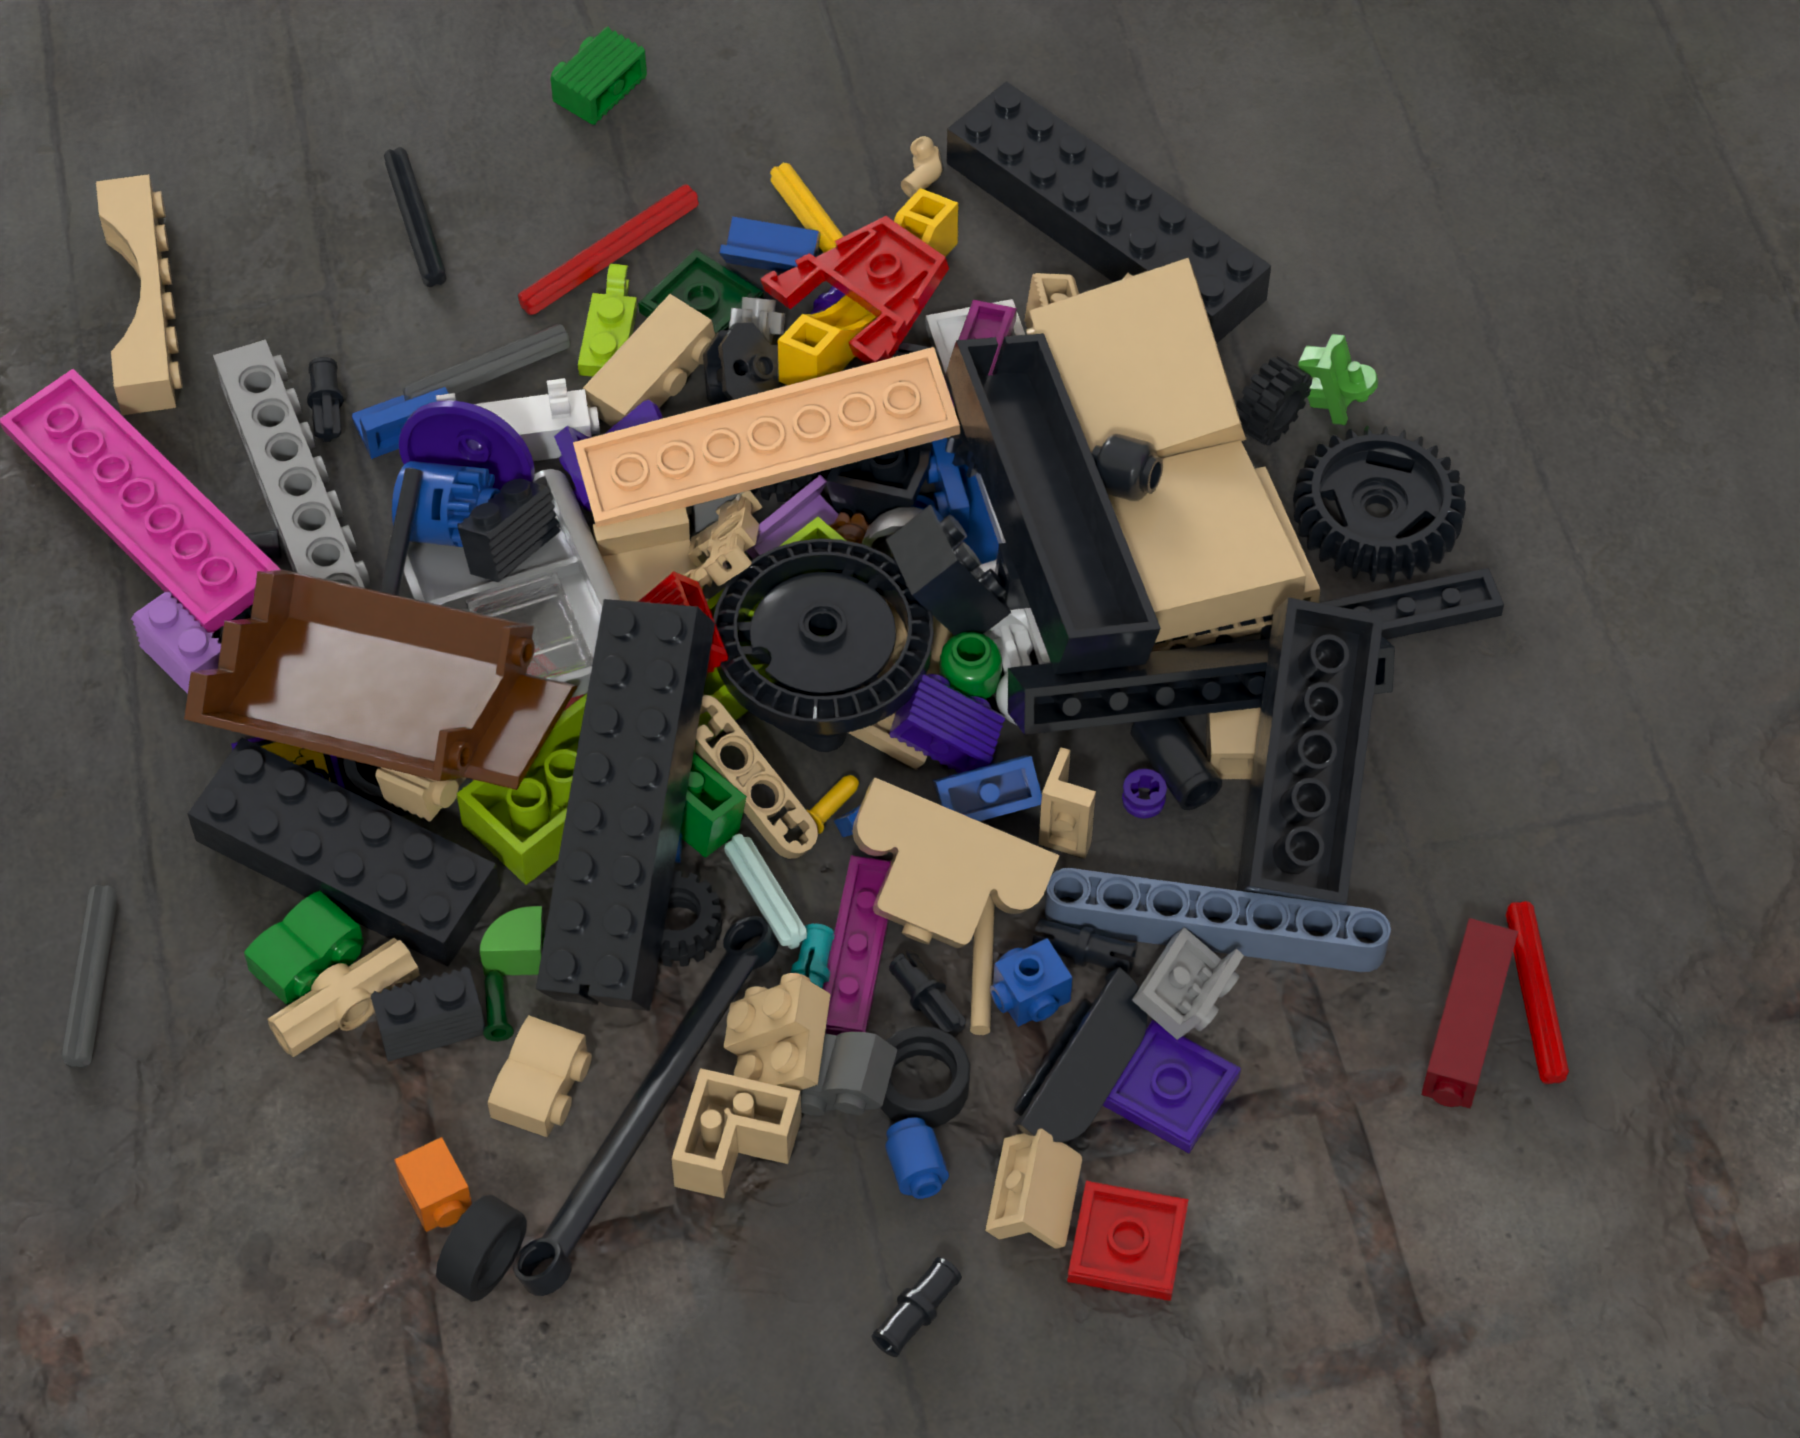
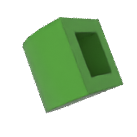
[480,906,546,976]

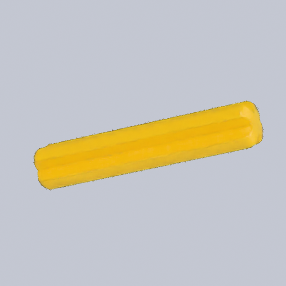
[770,162,844,253]

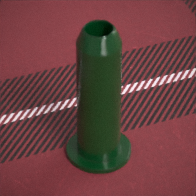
[483,971,514,1042]

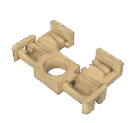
[684,490,763,590]

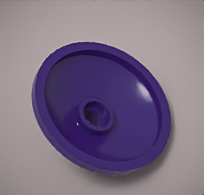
[399,400,535,490]

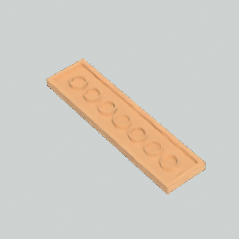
[573,347,960,528]

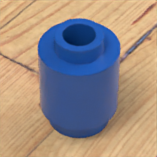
[885,1117,949,1199]

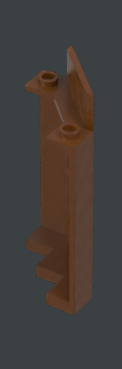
[184,570,578,790]

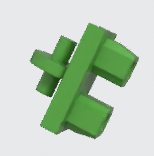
[1298,334,1379,425]

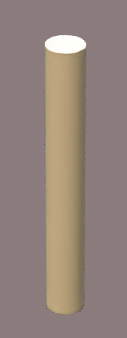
[970,895,995,1035]

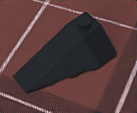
[826,342,937,523]

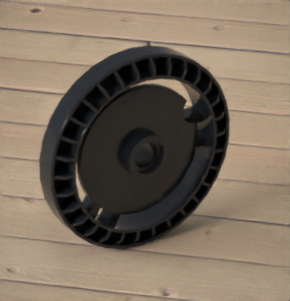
[713,539,934,735]

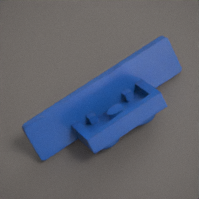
[926,438,999,565]

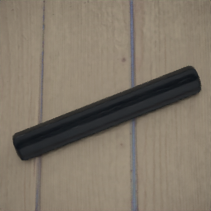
[384,147,447,287]

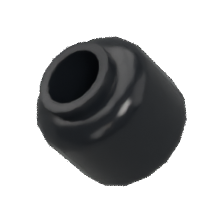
[1091,434,1163,501]

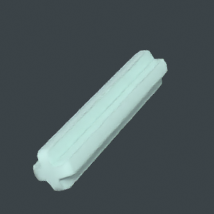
[724,834,807,949]

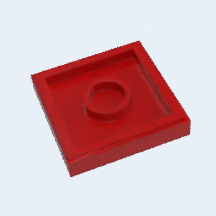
[1067,1181,1189,1301]

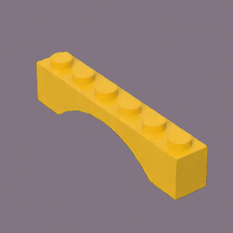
[778,188,958,385]

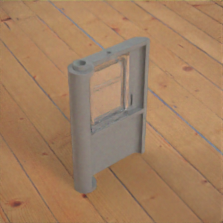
[390,469,621,698]

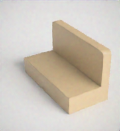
[1039,747,1096,859]
[985,1128,1082,1249]

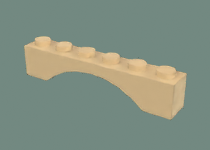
[96,174,183,415]

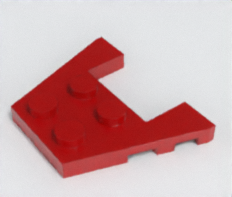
[760,216,949,364]

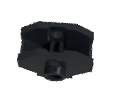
[703,323,788,405]

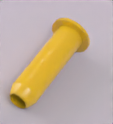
[806,775,859,834]

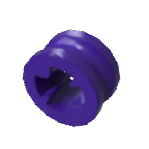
[1122,769,1167,819]

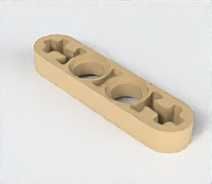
[694,695,818,859]

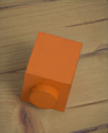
[394,1137,472,1232]

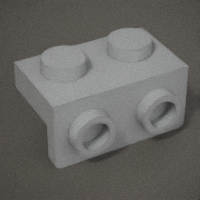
[1132,927,1244,1040]

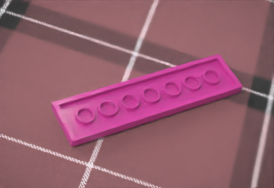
[0,369,281,633]

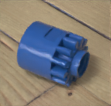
[392,461,501,547]

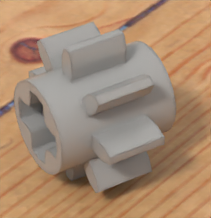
[729,297,785,345]

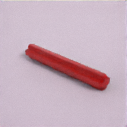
[1506,901,1569,1084]

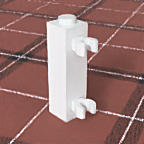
[436,378,600,461]

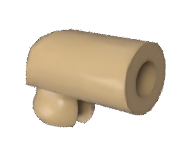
[901,136,943,198]

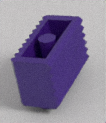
[889,674,1005,773]

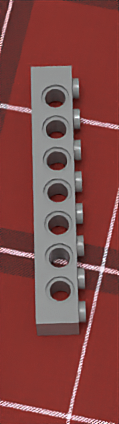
[213,339,371,588]

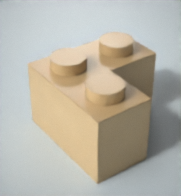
[671,1068,802,1198]

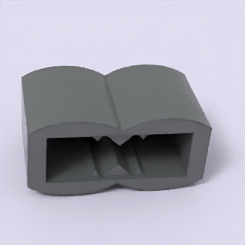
[800,1032,898,1116]

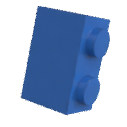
[933,755,1042,821]

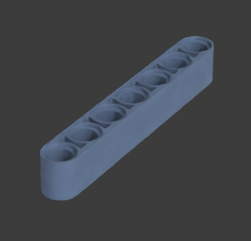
[1045,868,1391,972]

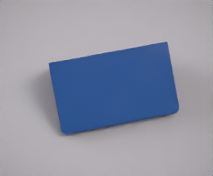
[719,216,821,273]
[352,387,449,459]

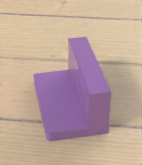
[746,475,838,559]

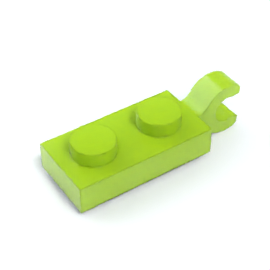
[578,264,638,377]

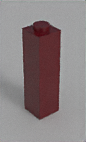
[1421,918,1518,1109]

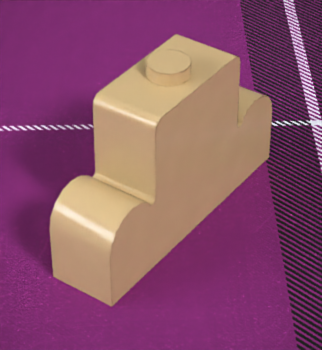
[852,778,1059,948]

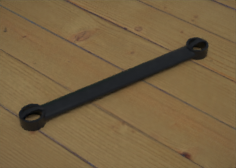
[513,916,779,1296]

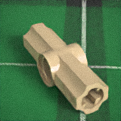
[267,938,420,1057]

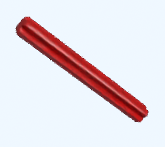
[518,184,699,315]

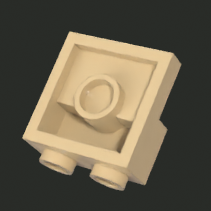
[723,973,830,1091]

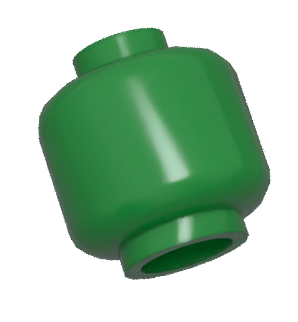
[939,632,1002,700]

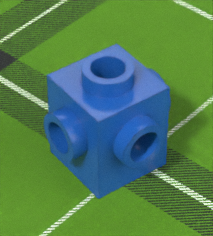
[990,938,1073,1027]

